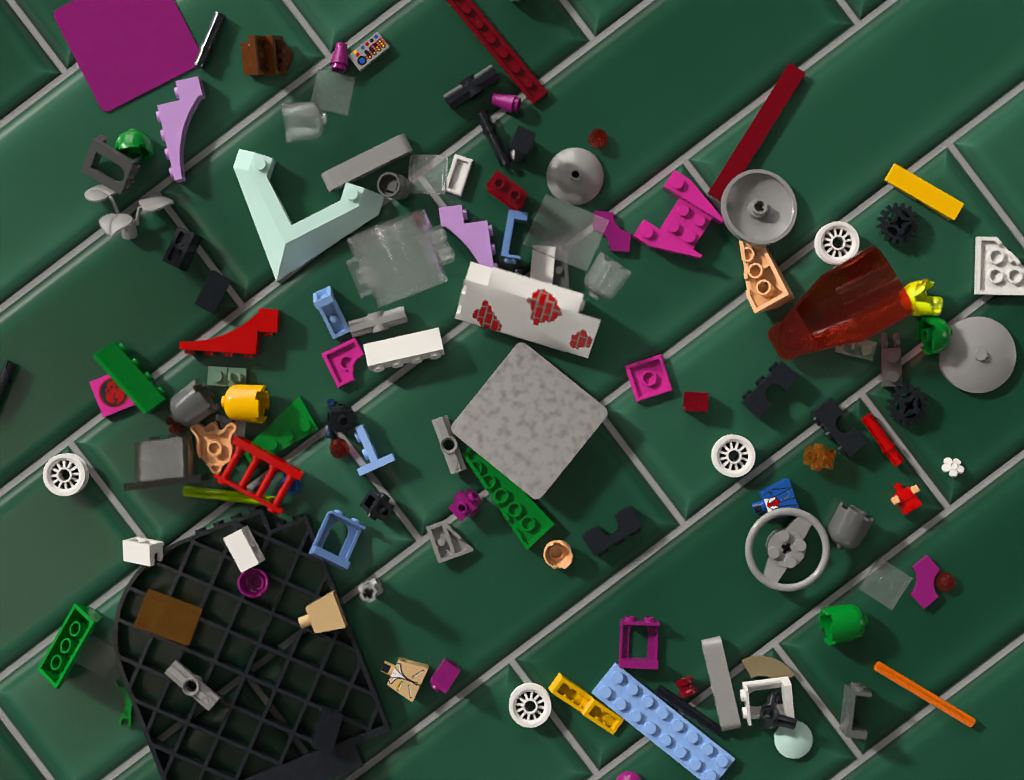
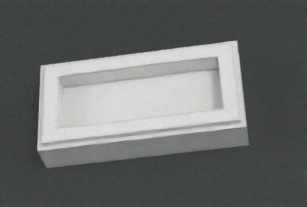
[443,154,473,197]

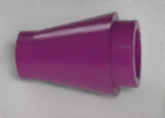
[330,42,349,73]
[492,94,521,114]

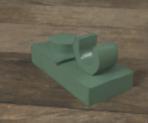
[834,333,877,361]
[207,366,248,387]

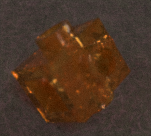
[803,443,836,471]

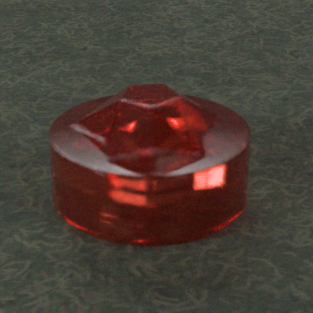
[588,128,608,149]
[329,439,349,458]
[934,572,955,592]

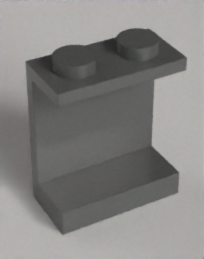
[839,682,872,740]

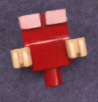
[891,482,922,517]

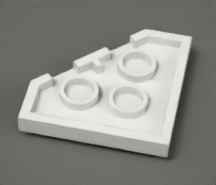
[974,237,1024,296]

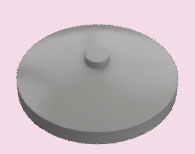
[721,169,797,246]
[938,317,1016,393]

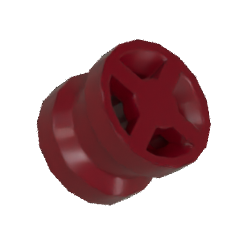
[675,676,698,698]

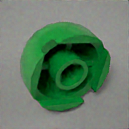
[115,128,154,164]
[916,316,953,355]

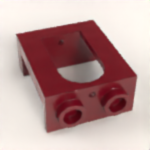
[485,170,529,211]

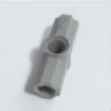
[348,306,408,337]
[432,415,467,474]
[358,577,384,602]
[165,659,220,711]

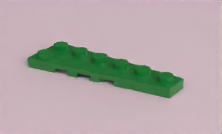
[462,447,555,550]

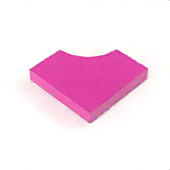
[322,337,365,388]

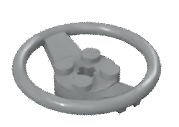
[745,508,830,592]

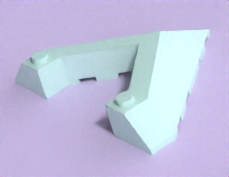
[233,149,385,282]

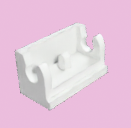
[223,525,265,573]
[123,537,164,566]

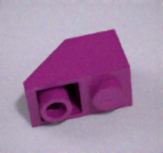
[430,657,461,694]

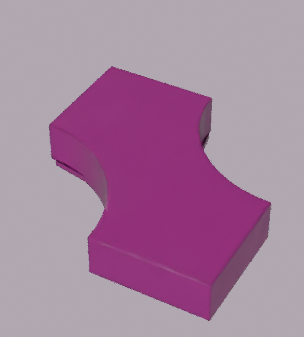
[592,211,631,253]
[910,555,940,609]

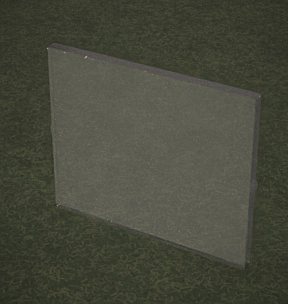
[523,194,609,272]

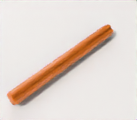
[874,661,976,728]

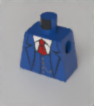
[751,478,799,518]

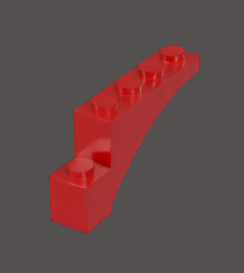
[179,308,281,358]

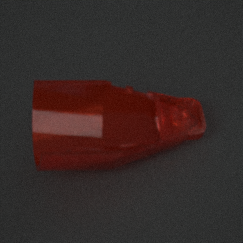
[768,244,914,361]

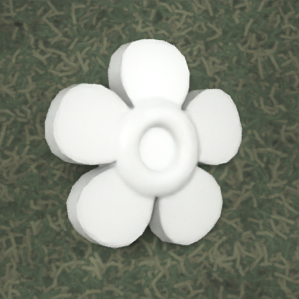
[941,458,964,477]

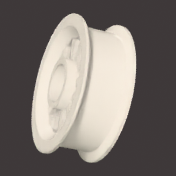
[814,221,859,265]
[711,434,755,477]
[43,453,89,496]
[509,683,551,728]

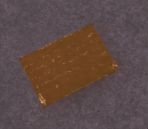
[134,589,203,646]

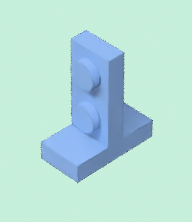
[313,286,350,339]
[354,424,396,476]

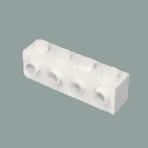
[363,327,445,372]

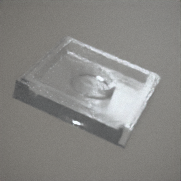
[310,69,356,116]
[408,154,448,195]
[859,557,913,610]

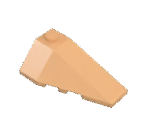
[739,240,795,314]

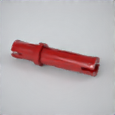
[861,413,904,467]

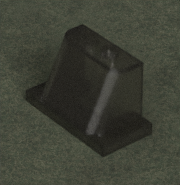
[123,433,209,491]

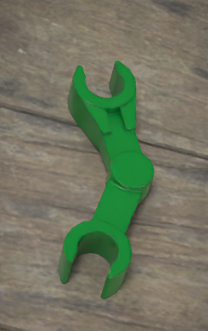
[115,680,133,728]

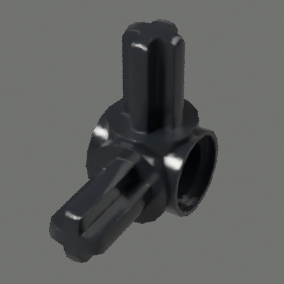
[759,690,797,730]

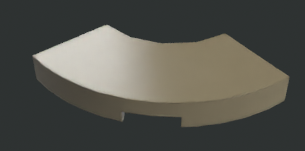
[741,655,794,678]

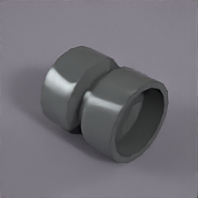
[377,172,411,200]

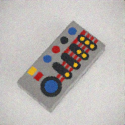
[348,32,390,72]

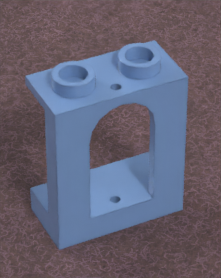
[501,210,528,264]
[309,509,366,570]

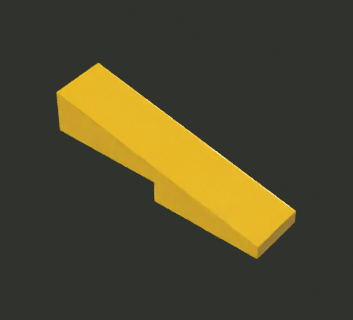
[884,164,964,220]
[549,673,624,735]

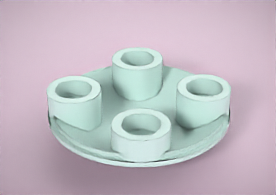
[774,720,813,759]

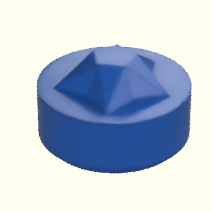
[281,476,301,495]

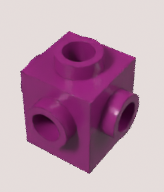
[448,487,482,522]

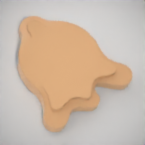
[190,421,238,474]

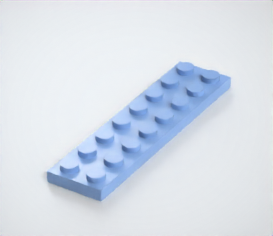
[592,662,735,780]

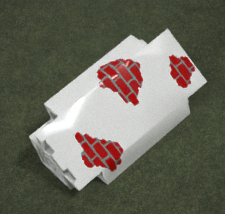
[455,262,601,358]

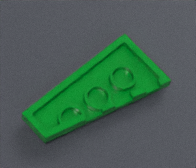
[244,396,319,463]

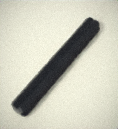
[655,685,721,736]

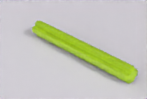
[183,486,276,505]

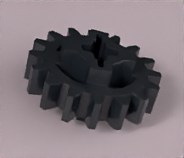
[876,202,919,244]
[885,384,929,426]

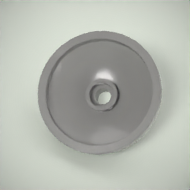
[546,148,604,205]

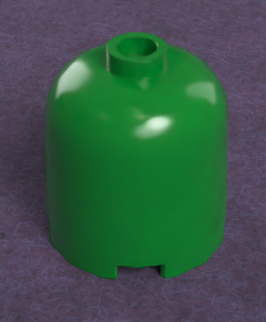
[819,604,868,646]

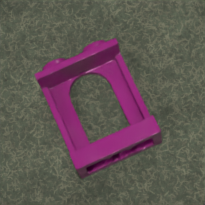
[618,616,660,669]

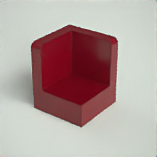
[682,391,709,412]

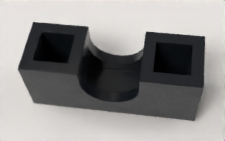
[508,125,536,164]
[740,361,799,419]
[810,397,868,457]
[581,505,643,556]

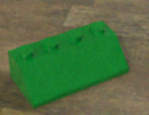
[92,342,168,415]
[37,603,102,690]

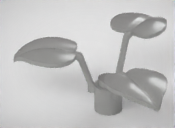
[84,184,174,240]

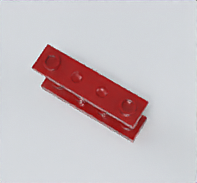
[213,435,306,515]

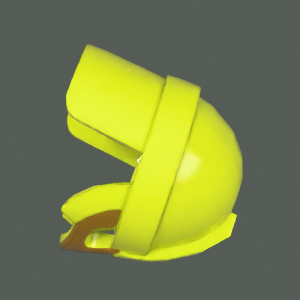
[899,278,943,316]

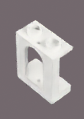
[740,676,794,726]

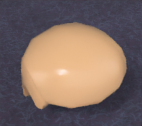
[543,540,573,569]

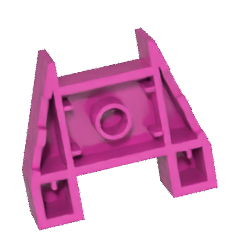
[632,170,724,259]

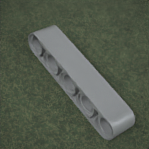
[321,134,413,192]
[701,636,741,732]

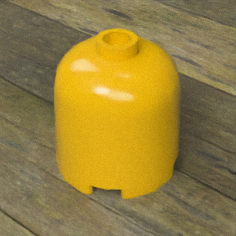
[221,384,270,424]

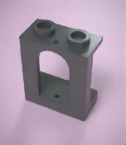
[81,134,142,195]

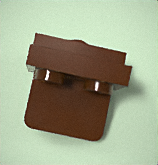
[241,35,293,76]

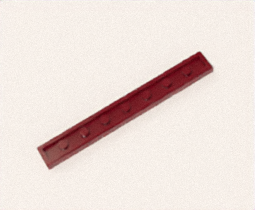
[446,0,548,106]
[707,63,805,202]

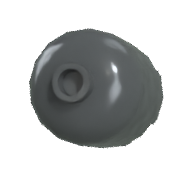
[170,378,219,427]
[827,501,875,550]

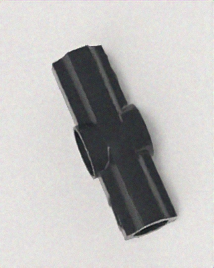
[443,65,500,110]

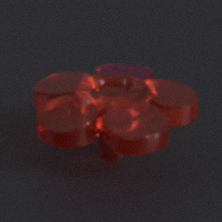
[166,417,186,434]

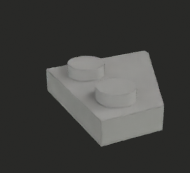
[426,521,473,563]

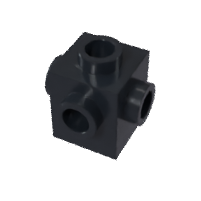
[327,403,356,432]
[360,490,395,522]

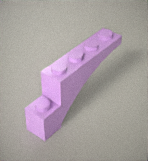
[156,76,206,183]
[439,205,498,268]

